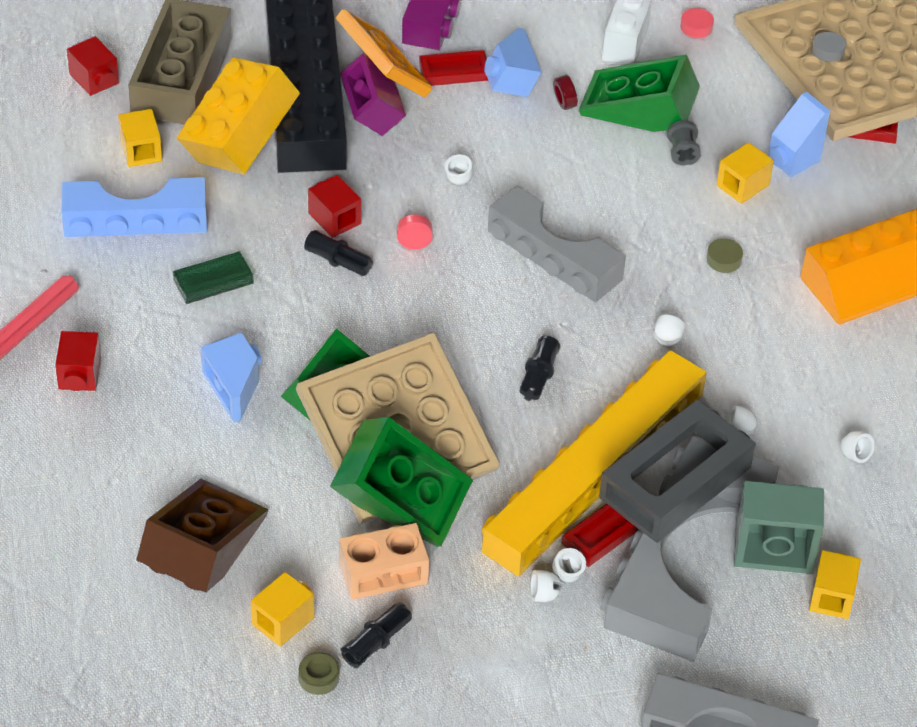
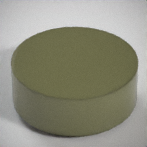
[706,239,743,273]
[298,653,339,695]

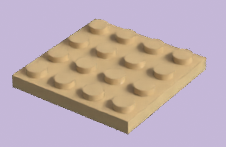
[296,333,500,524]

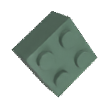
[734,481,824,574]

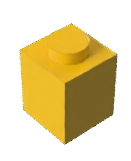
[118,109,162,167]
[716,142,774,204]
[809,550,861,620]
[251,572,314,647]

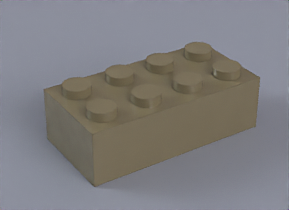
[128,0,232,124]

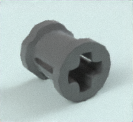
[667,120,701,166]

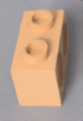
[339,523,429,600]

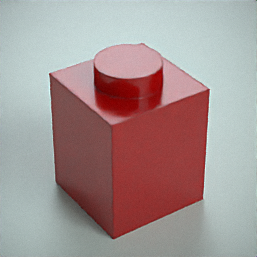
[67,36,119,96]
[308,175,362,238]
[55,331,101,391]

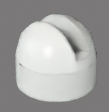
[445,154,473,185]
[654,315,686,346]
[728,405,757,436]
[841,431,875,463]
[552,548,586,583]
[530,570,560,603]

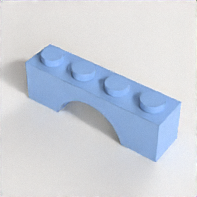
[61,177,207,237]

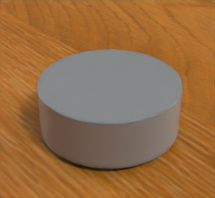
[812,32,847,62]

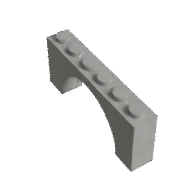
[601,435,779,662]

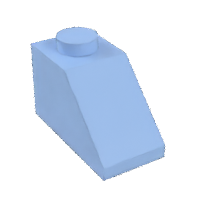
[484,28,542,97]
[768,92,830,177]
[201,332,262,423]

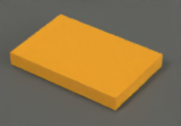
[336,9,432,98]

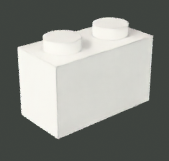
[602,0,652,65]

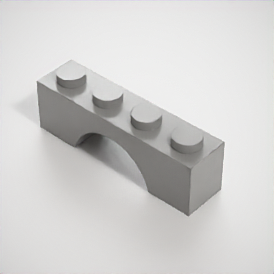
[488,185,626,303]
[642,673,819,727]

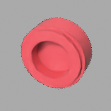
[680,8,714,38]
[397,214,433,250]

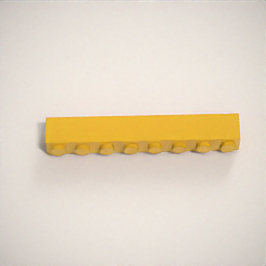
[481,350,707,577]

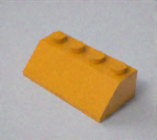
[800,209,917,325]

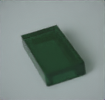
[173,251,254,304]

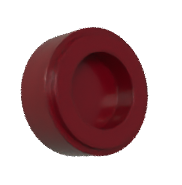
[553,75,578,110]

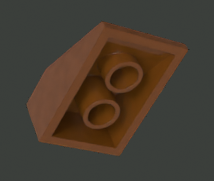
[136,479,269,593]

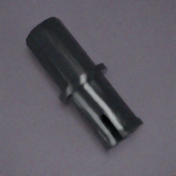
[304,230,373,276]
[519,336,561,401]
[340,602,412,668]

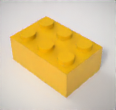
[176,57,300,175]

